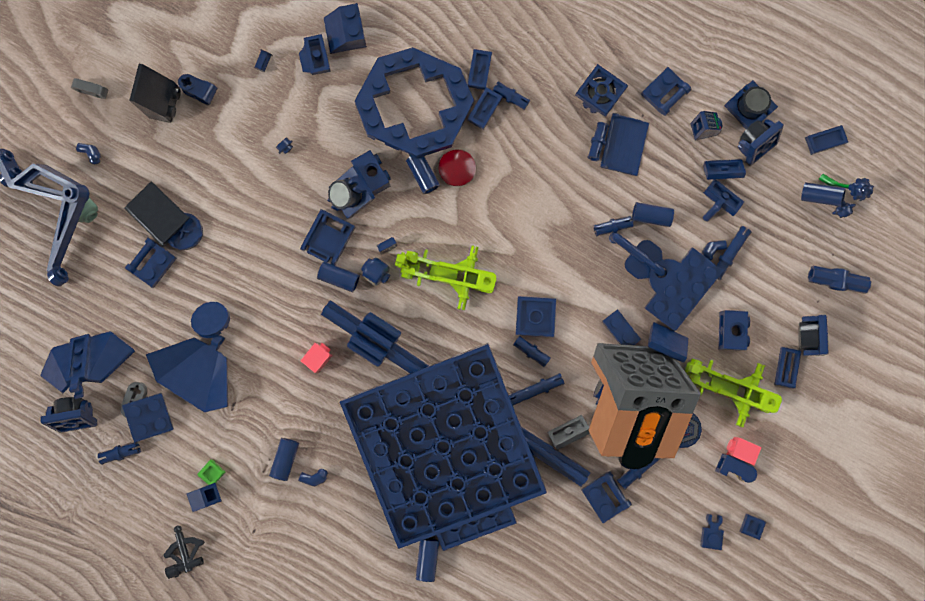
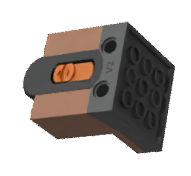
[589,343,701,470]

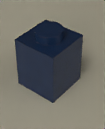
[186,483,222,512]

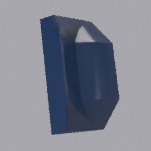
[299,34,331,75]

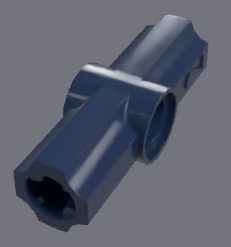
[808,266,872,294]

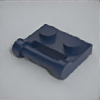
[641,67,692,116]
[125,237,177,288]
[581,471,632,523]

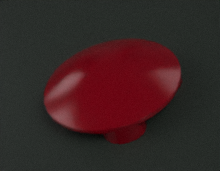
[438,149,476,186]

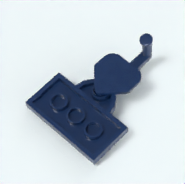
[609,233,723,331]

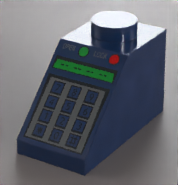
[690,111,723,141]

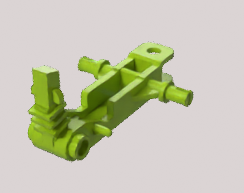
[395,246,496,310]
[684,358,782,428]

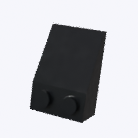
[129,63,181,123]

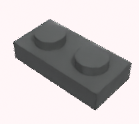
[547,415,590,450]

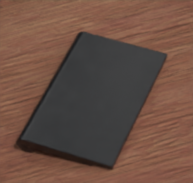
[124,181,190,247]

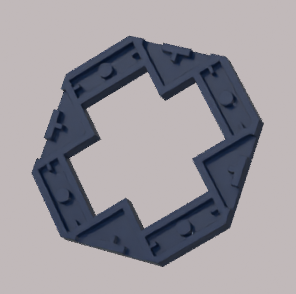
[355,47,474,159]

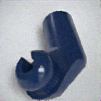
[702,240,727,261]
[298,469,328,487]

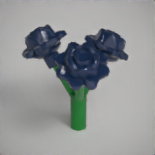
[819,174,874,218]

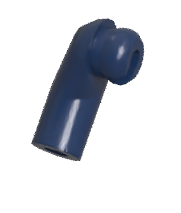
[76,143,101,165]

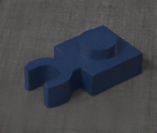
[700,514,724,550]

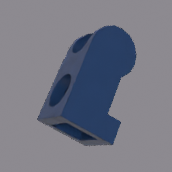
[715,454,757,483]

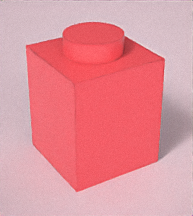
[300,343,333,373]
[727,437,762,465]

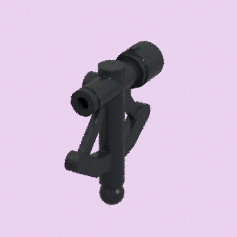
[164,525,205,579]

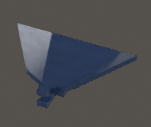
[40,331,135,399]
[146,335,228,413]

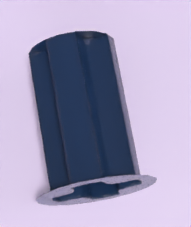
[254,49,273,72]

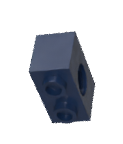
[351,150,391,196]
[718,310,750,351]

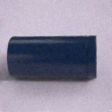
[406,156,440,194]
[801,182,846,207]
[632,202,674,227]
[317,262,360,293]
[269,437,300,481]
[415,538,439,582]

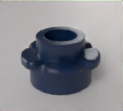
[276,137,293,154]

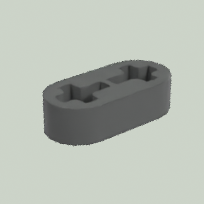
[71,78,109,99]
[120,382,148,417]

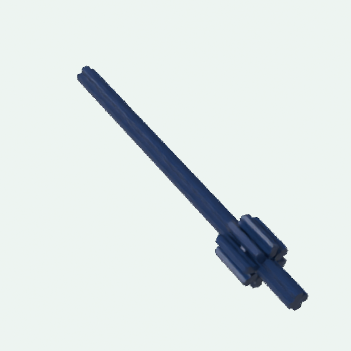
[321,300,591,487]

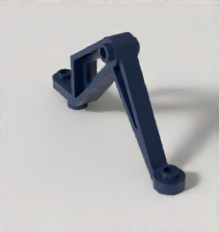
[0,148,90,287]

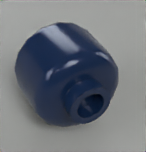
[361,257,391,286]

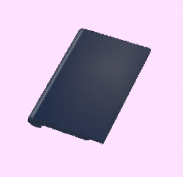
[600,113,649,176]

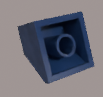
[324,3,367,54]

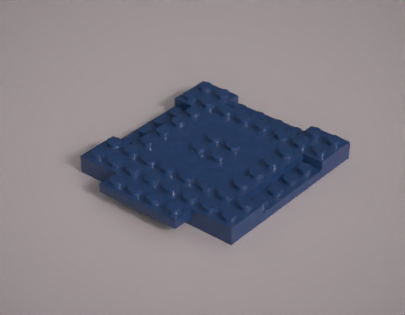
[340,343,547,551]

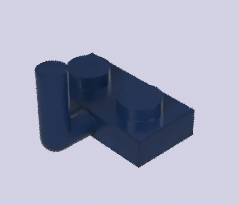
[703,179,744,222]

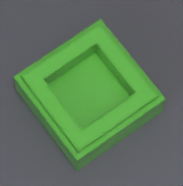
[197,459,226,485]

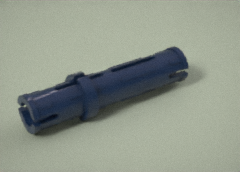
[716,226,752,280]
[509,373,565,405]
[617,451,661,490]

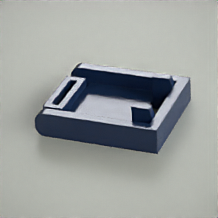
[300,209,356,265]

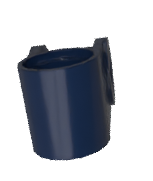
[178,74,218,105]

